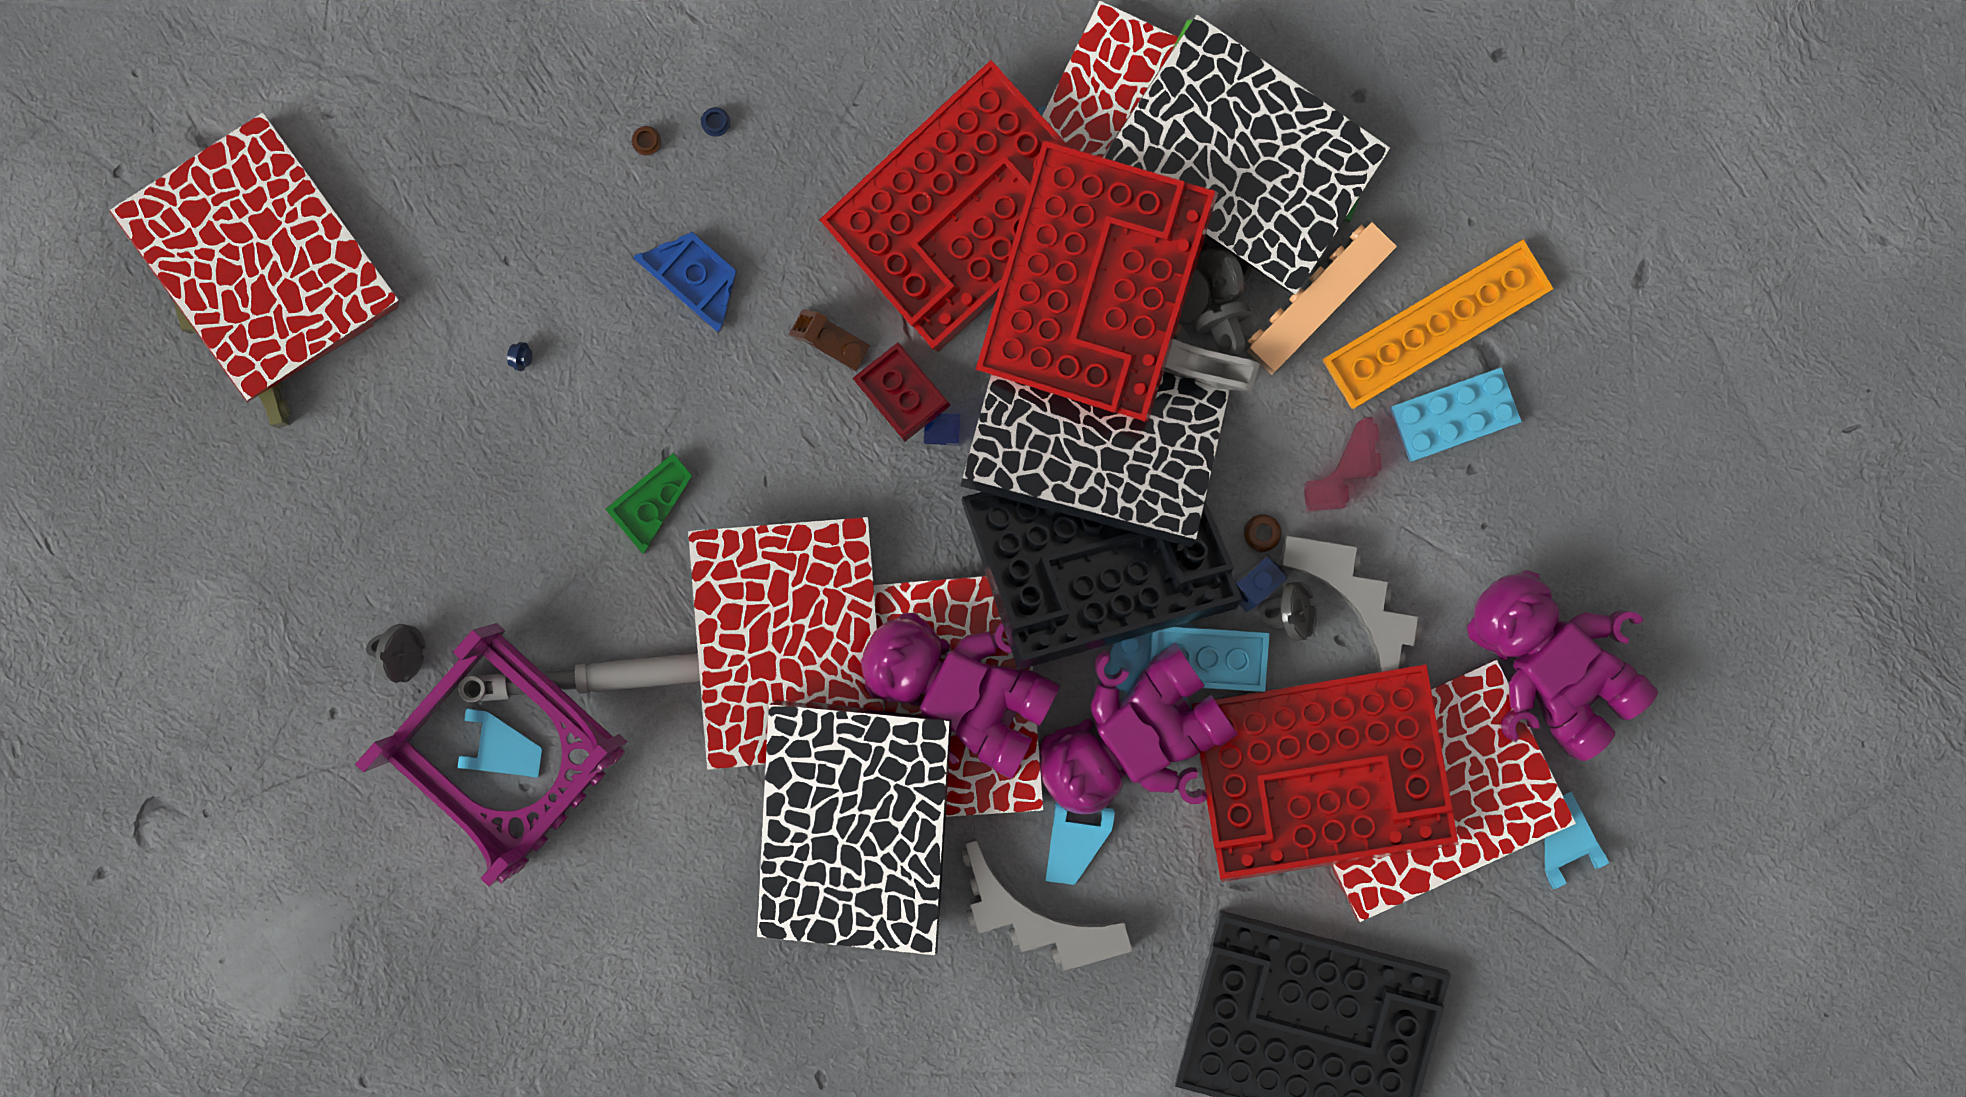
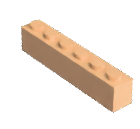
[1247,222,1397,375]

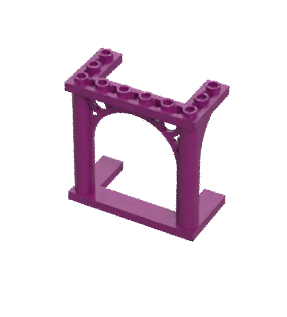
[355,623,628,887]

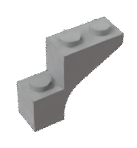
[1164,339,1260,392]

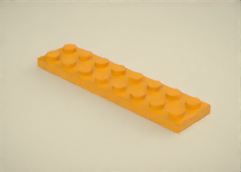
[1322,239,1554,410]

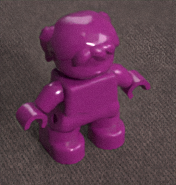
[1467,570,1659,761]
[861,612,1060,779]
[1040,642,1238,815]

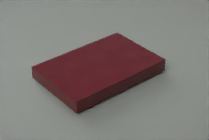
[852,342,951,442]

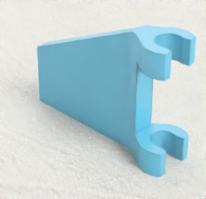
[458,709,543,777]
[1544,791,1609,889]
[1045,802,1115,885]

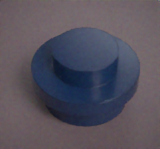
[701,107,730,137]
[507,342,532,371]

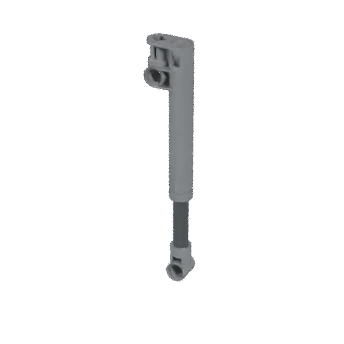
[458,653,700,702]

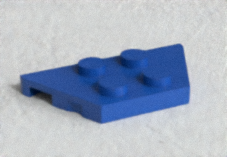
[633,232,737,333]

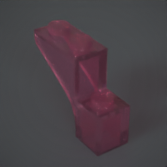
[1304,417,1382,513]

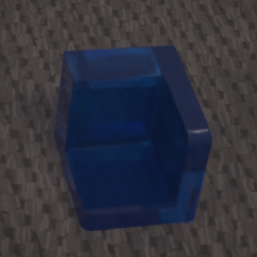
[924,413,960,446]

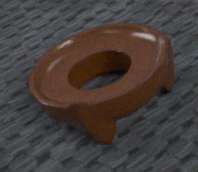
[1244,514,1282,553]

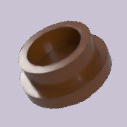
[632,126,661,156]

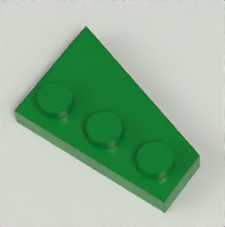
[605,453,692,554]

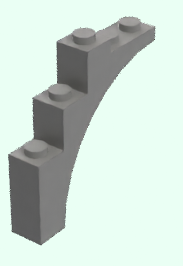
[1279,536,1422,672]
[961,839,1132,971]

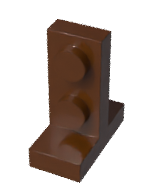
[788,309,870,371]

